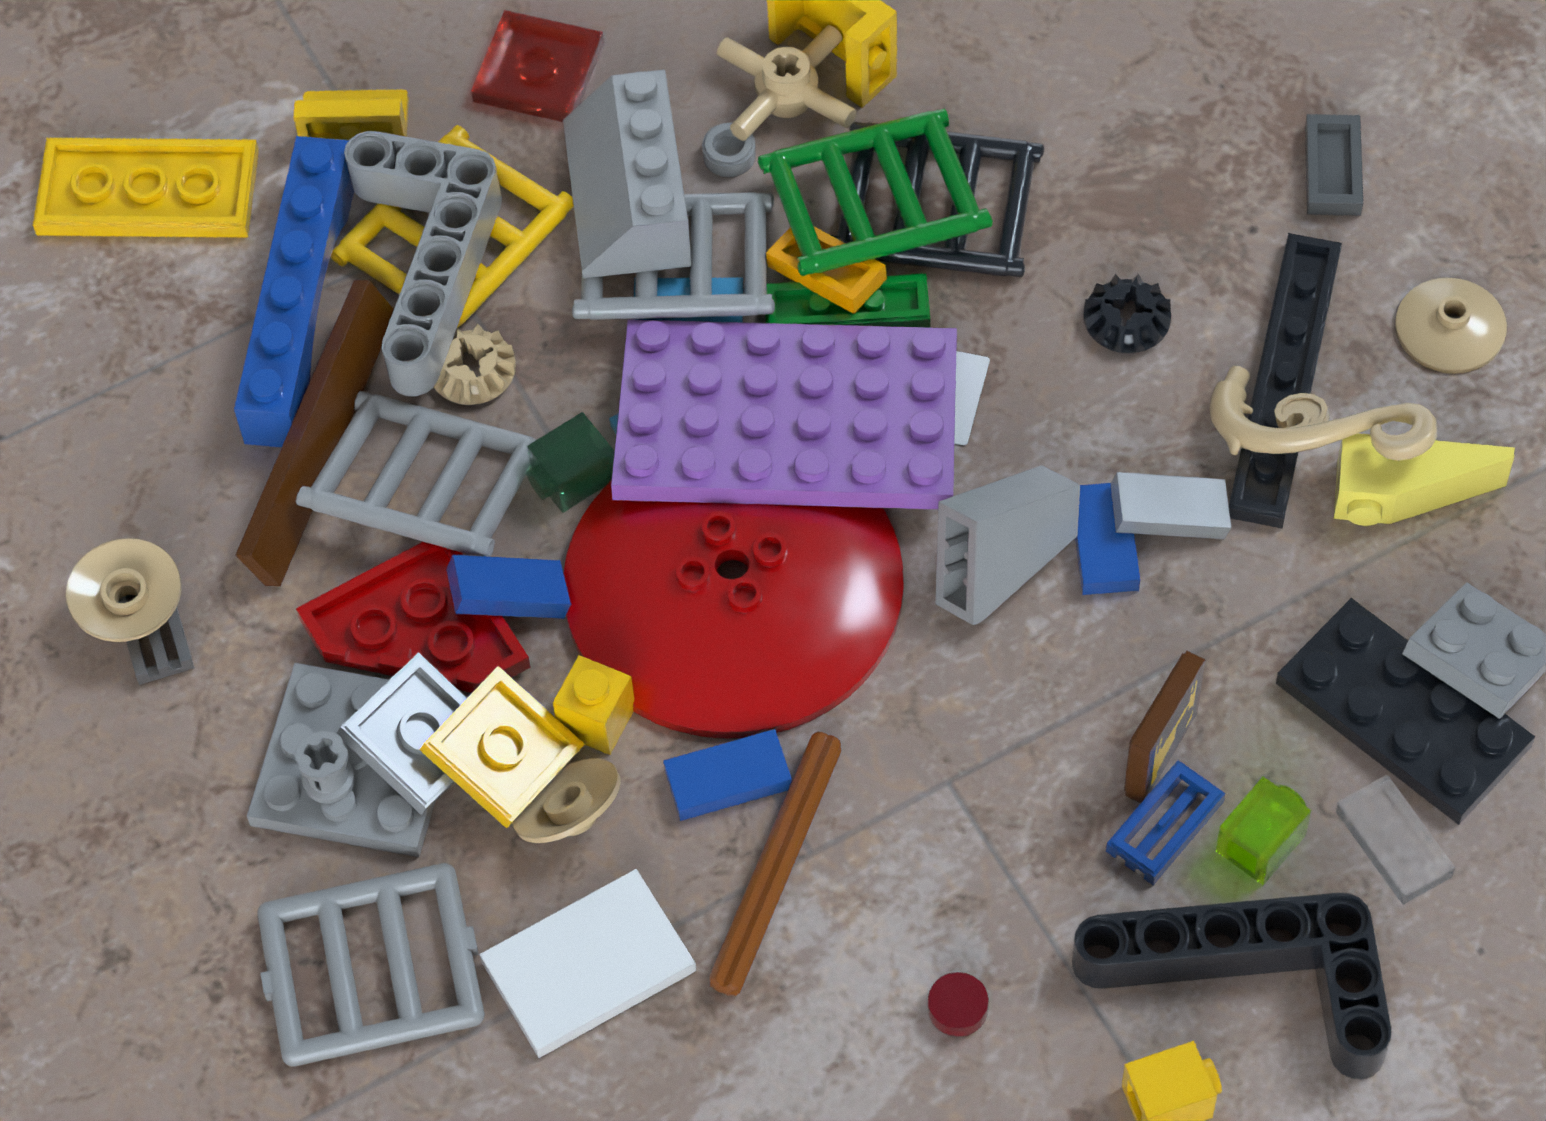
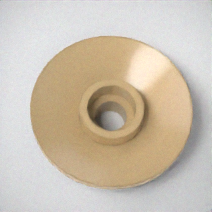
[1395,278,1507,374]
[66,538,181,642]
[512,758,621,843]

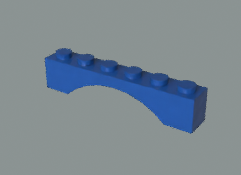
[234,136,354,447]

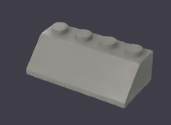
[563,70,691,279]

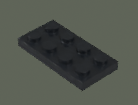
[1276,598,1535,825]

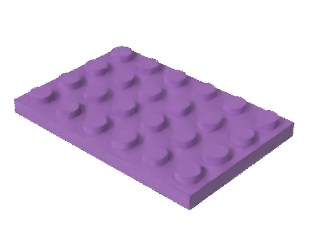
[611,320,957,509]

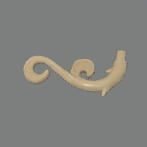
[1210,366,1437,461]

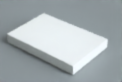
[480,869,696,1058]

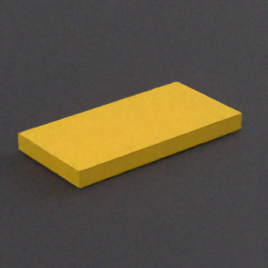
[33,138,259,238]

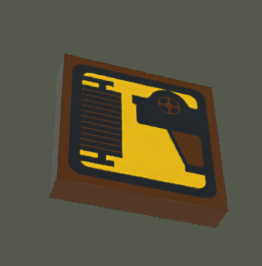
[1124,651,1205,803]

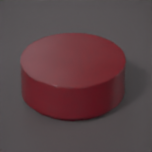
[928,972,989,1037]

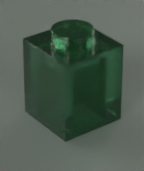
[526,412,614,513]

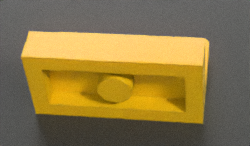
[293,89,409,140]

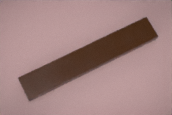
[235,280,394,587]

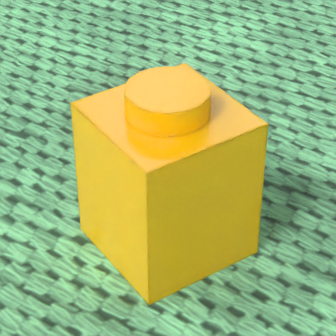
[552,655,634,755]
[1121,1041,1222,1121]

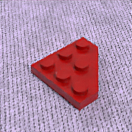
[296,542,531,693]

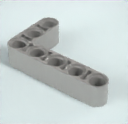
[344,131,502,396]

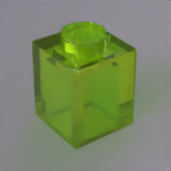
[1216,776,1311,886]

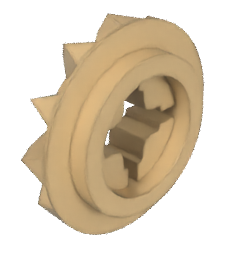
[434,323,516,405]

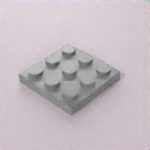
[247,663,435,857]

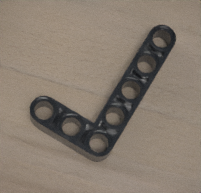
[1072,892,1392,1079]

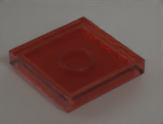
[471,10,605,122]

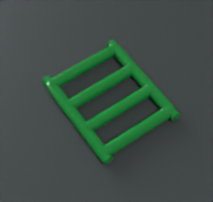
[758,108,993,276]

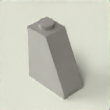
[935,465,1080,625]

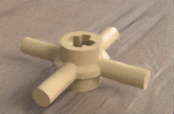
[717,25,857,141]

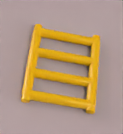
[331,125,574,328]

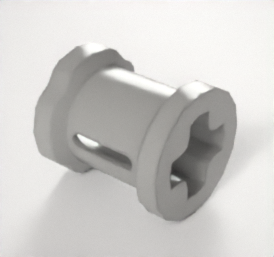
[294,730,355,804]

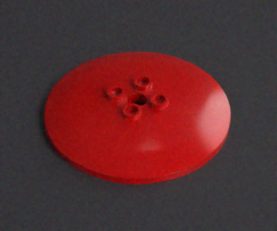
[563,480,904,739]

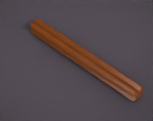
[709,732,841,996]

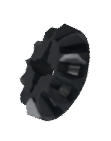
[1084,274,1171,353]

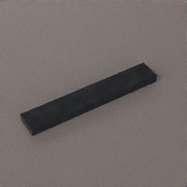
[1229,233,1342,529]

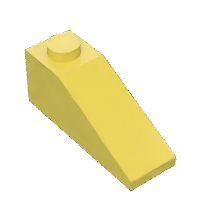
[1334,433,1515,526]

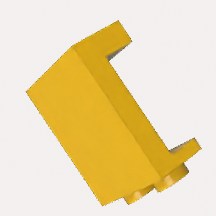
[767,0,897,108]

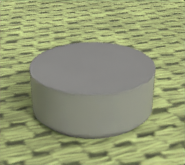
[702,123,756,177]

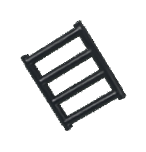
[831,121,1044,277]

